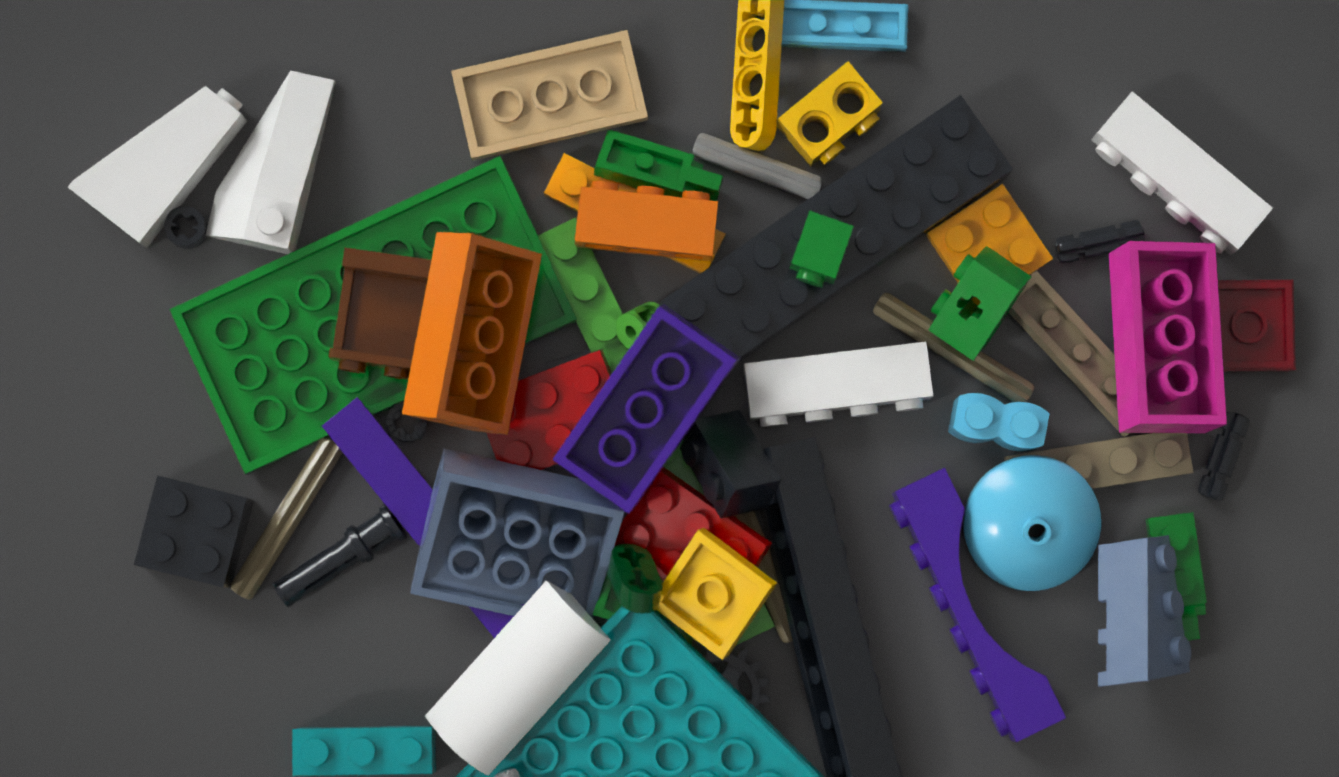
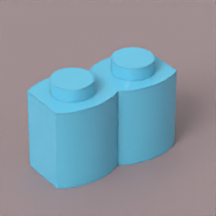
[948,393,1050,452]

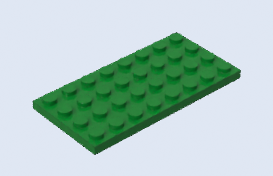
[169,156,577,475]

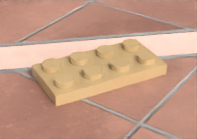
[451,30,648,161]

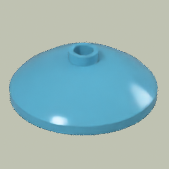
[963,455,1101,591]

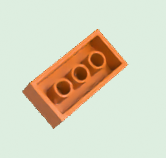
[402,232,542,435]

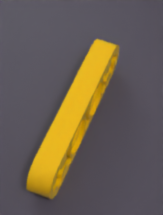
[730,0,784,151]

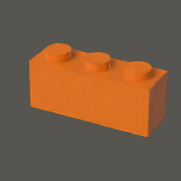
[575,181,718,262]

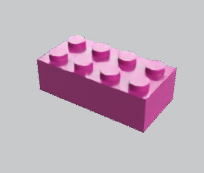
[1109,241,1227,433]

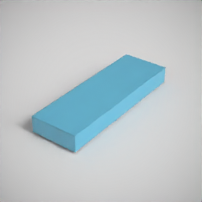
[782,0,908,52]

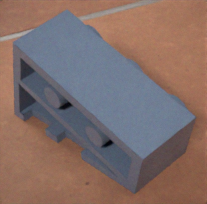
[1098,535,1191,687]

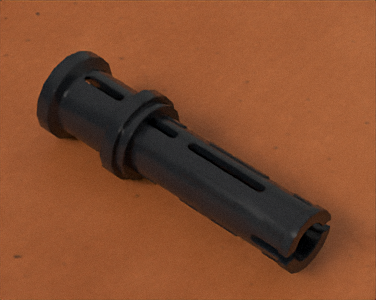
[272,504,407,608]

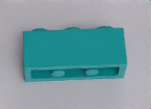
[292,726,436,776]

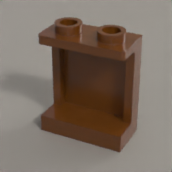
[329,248,431,380]

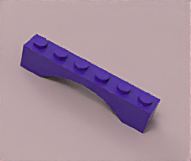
[889,468,1066,742]

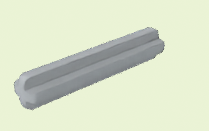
[692,133,822,199]

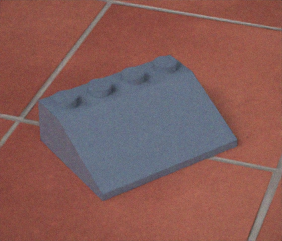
[410,448,624,619]

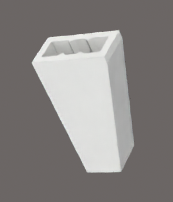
[68,86,247,248]

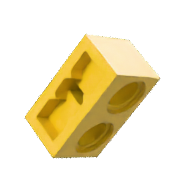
[777,61,883,167]

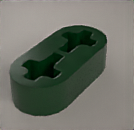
[608,544,663,614]

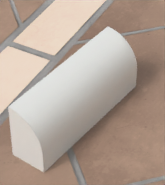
[425,580,610,776]

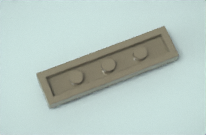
[1009,270,1129,437]
[1004,433,1194,489]

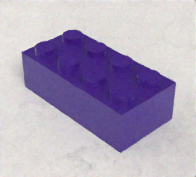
[552,304,740,513]

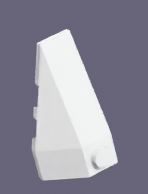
[206,71,335,254]

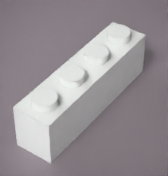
[1091,91,1273,255]
[743,342,933,428]

